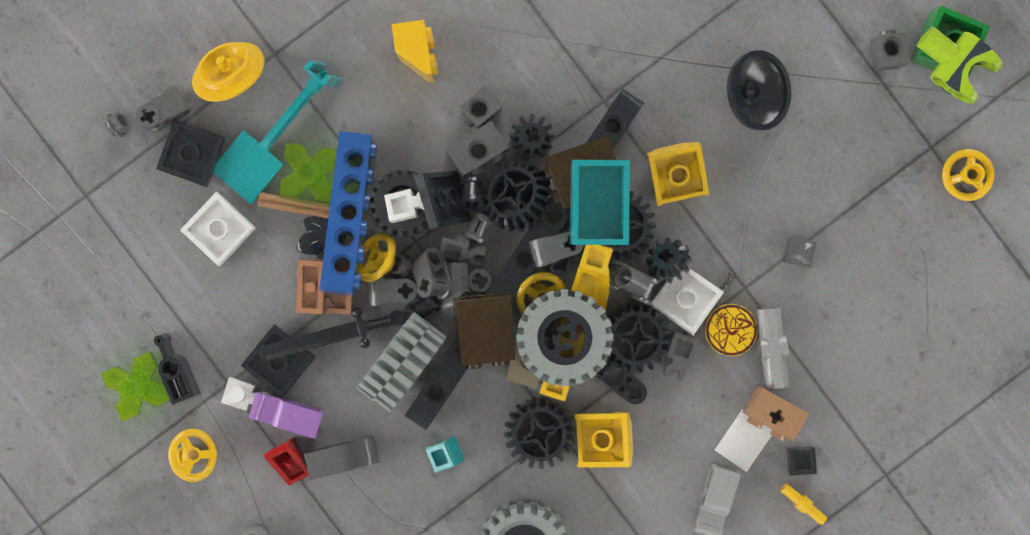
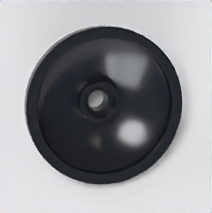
[727,50,791,131]

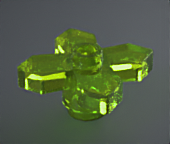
[279,143,337,202]
[101,352,170,421]

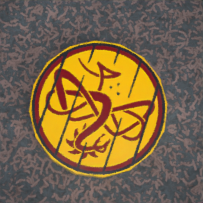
[704,304,758,356]

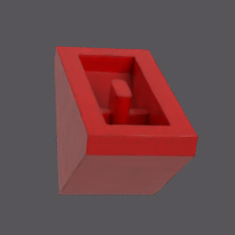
[264,437,309,486]

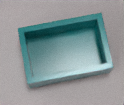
[570,160,630,245]

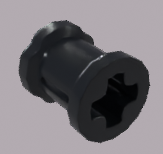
[459,176,483,211]
[406,296,441,319]

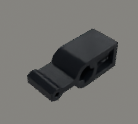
[154,333,201,405]

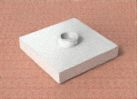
[180,192,257,267]
[650,268,724,336]

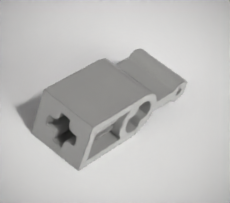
[694,463,741,535]

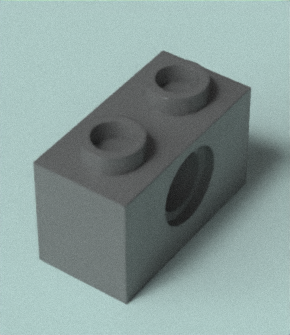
[446,121,508,177]

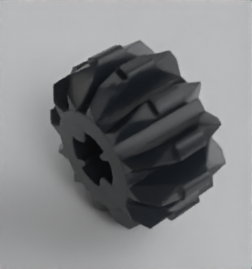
[510,114,555,160]
[646,237,692,284]

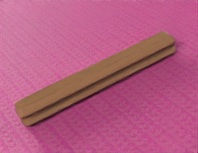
[258,192,357,220]

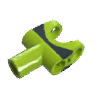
[916,26,1003,104]

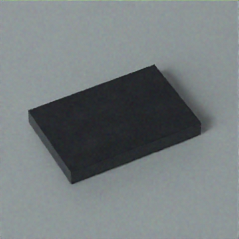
[414,171,471,229]

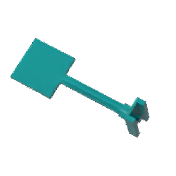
[214,60,343,204]

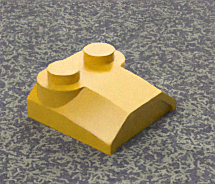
[647,142,709,206]
[575,411,633,467]

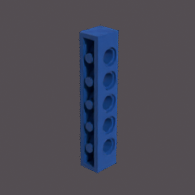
[319,131,377,296]

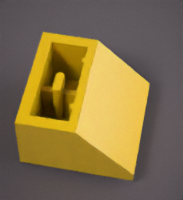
[392,20,438,83]

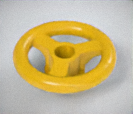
[942,149,994,201]
[357,233,396,282]
[516,272,566,315]
[168,428,217,482]

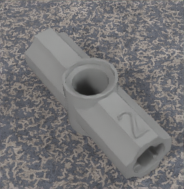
[756,307,789,389]

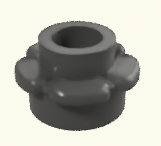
[105,112,131,137]
[390,254,412,279]

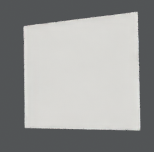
[715,409,772,472]

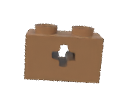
[742,385,809,442]

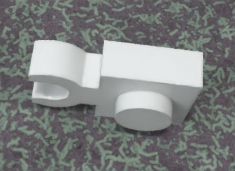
[384,189,424,223]
[221,377,272,411]

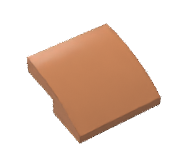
[296,259,354,314]

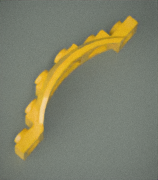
[540,245,613,401]

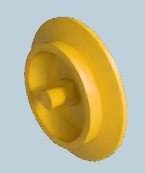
[192,42,265,102]

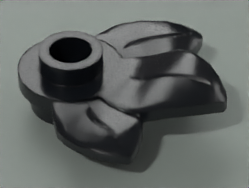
[296,216,347,259]

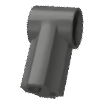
[440,263,473,317]

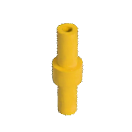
[780,483,827,525]

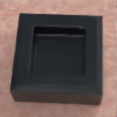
[787,446,817,476]

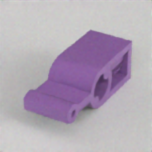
[248,392,324,439]

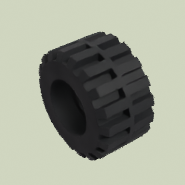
[369,169,429,237]

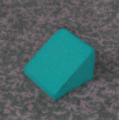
[425,436,464,473]

